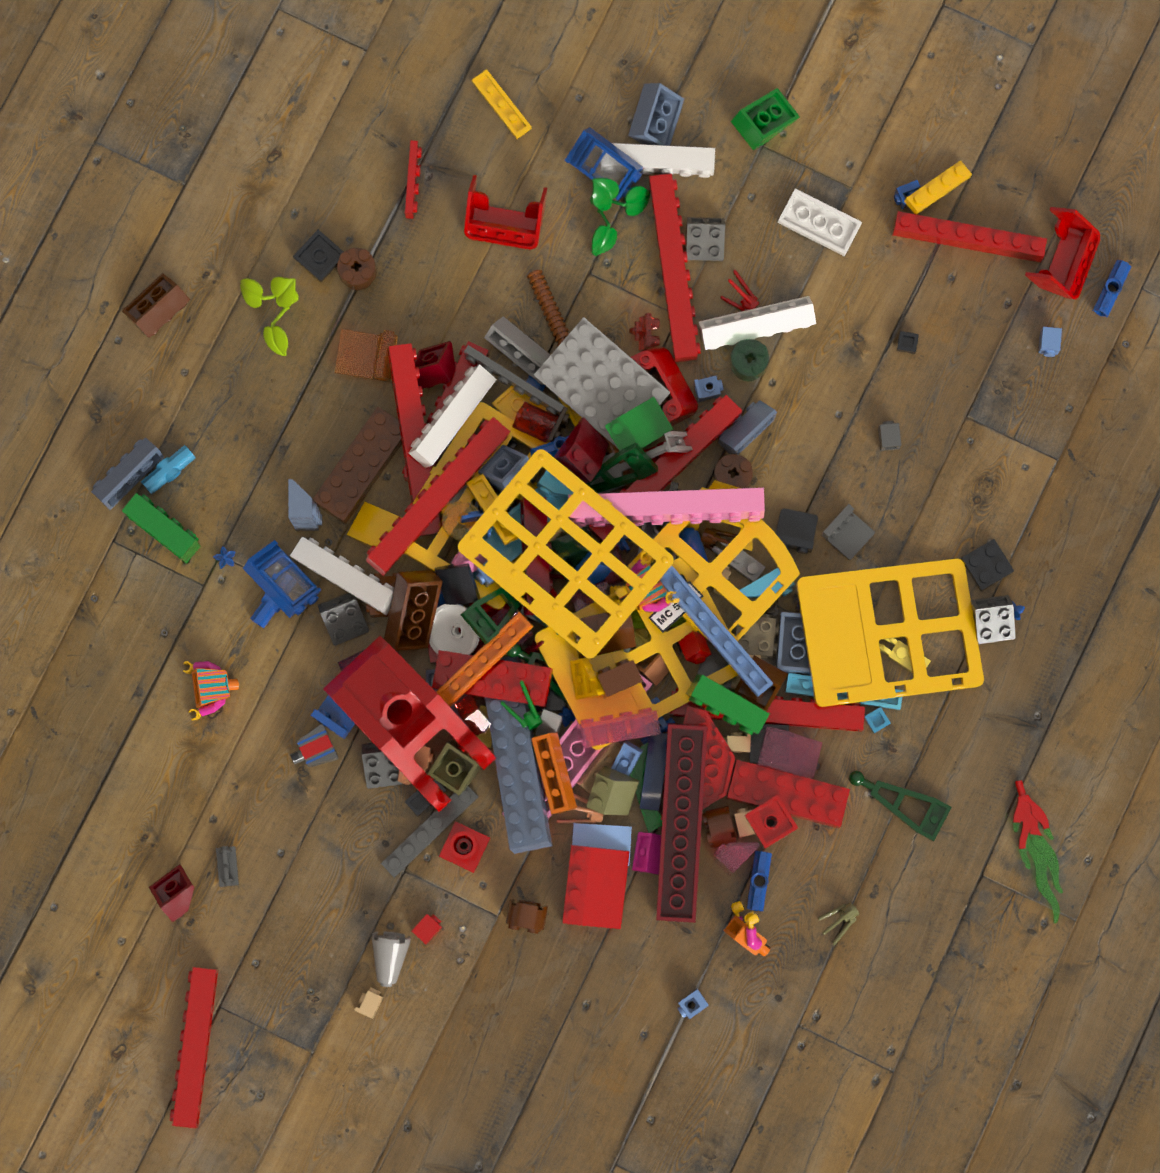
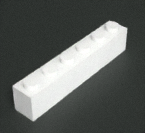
[601,143,715,178]
[699,296,816,350]
[409,365,497,468]
[290,537,394,616]

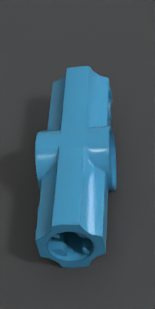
[141,445,196,494]

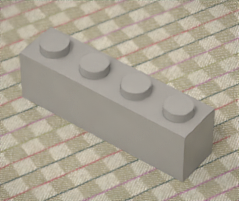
[484,317,550,385]

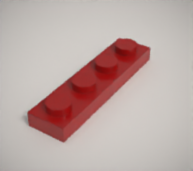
[405,140,422,219]

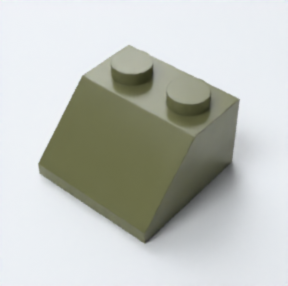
[428,739,481,796]
[586,766,639,815]

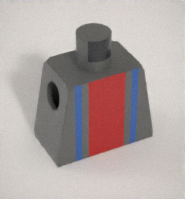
[290,724,339,767]

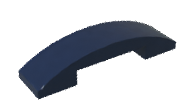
[639,731,667,811]

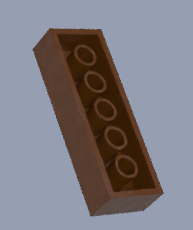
[313,407,402,525]

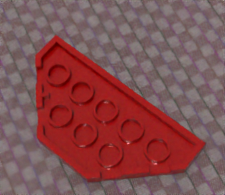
[661,706,735,820]

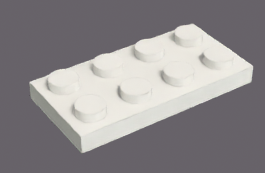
[778,189,862,256]

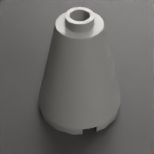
[372,931,411,987]

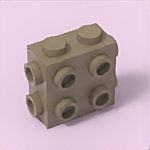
[732,614,779,659]

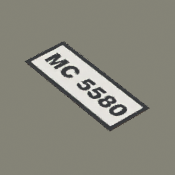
[648,581,703,633]

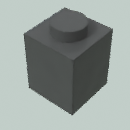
[878,421,901,451]

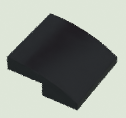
[434,563,481,605]

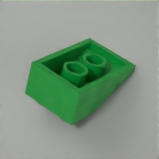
[730,88,800,151]
[605,397,673,451]

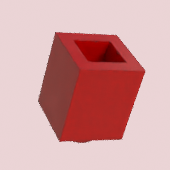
[678,631,711,664]
[412,914,442,945]

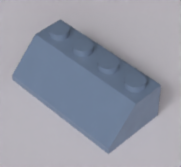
[91,438,164,510]
[288,479,323,531]

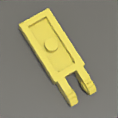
[879,638,931,672]

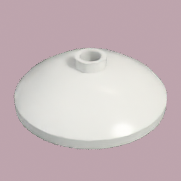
[429,604,479,655]

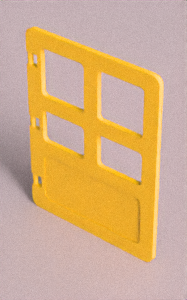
[535,557,738,750]
[796,559,984,707]

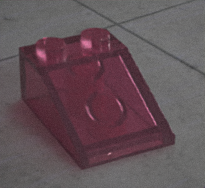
[757,726,822,779]

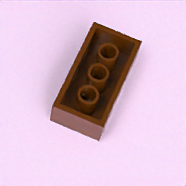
[384,570,442,651]

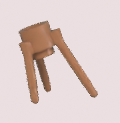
[556,794,603,824]

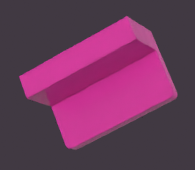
[632,832,661,875]

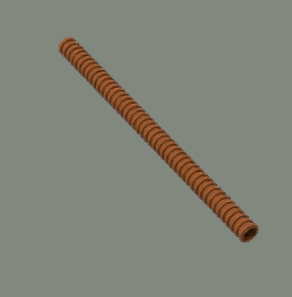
[527,270,632,490]

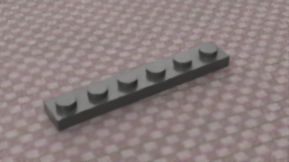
[464,345,564,416]
[381,786,479,878]

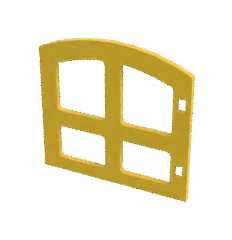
[627,487,800,642]

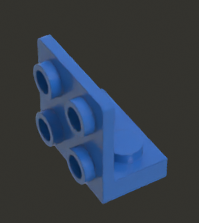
[311,695,355,739]

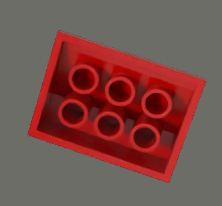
[562,845,630,929]

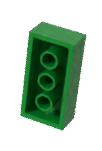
[122,493,201,564]
[686,674,770,735]

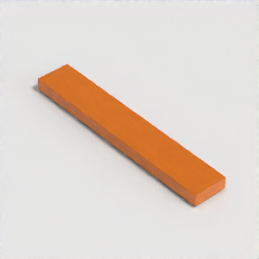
[437,612,534,707]

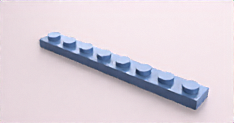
[660,566,773,697]

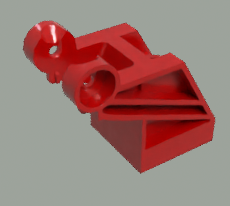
[323,636,496,812]

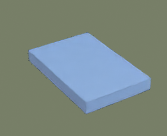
[572,823,632,866]

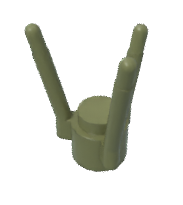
[818,902,859,945]

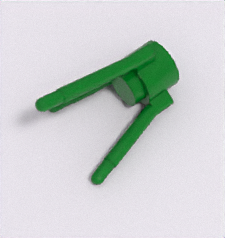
[501,681,543,730]

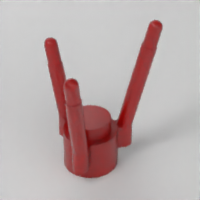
[720,270,760,312]

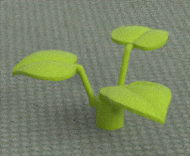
[240,277,298,356]

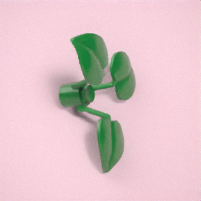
[590,178,650,256]

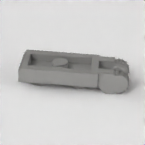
[712,537,765,582]

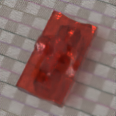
[629,313,660,351]

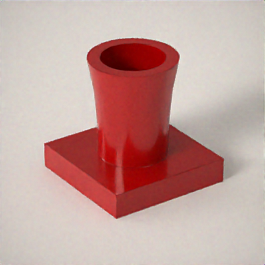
[744,795,798,849]
[439,821,491,873]

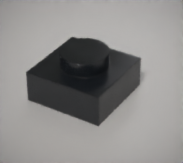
[896,331,919,354]

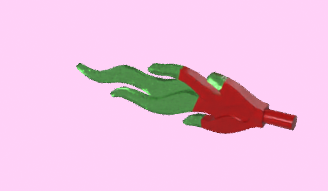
[1012,780,1063,923]

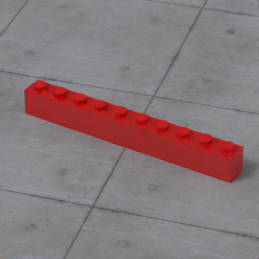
[649,173,701,362]
[387,343,444,537]
[589,395,742,542]
[366,417,511,576]
[669,688,865,732]

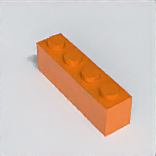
[531,733,577,814]

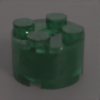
[730,339,769,381]

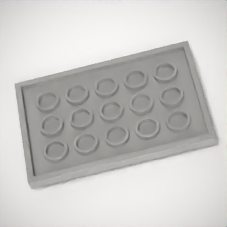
[534,317,670,447]

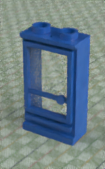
[564,127,643,200]
[243,540,321,618]

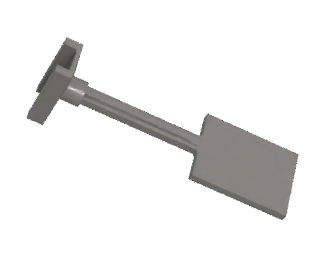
[591,431,693,494]

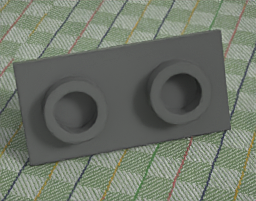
[216,846,239,887]

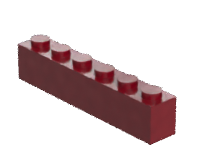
[520,497,553,615]

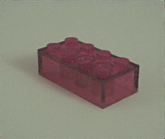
[577,708,661,748]

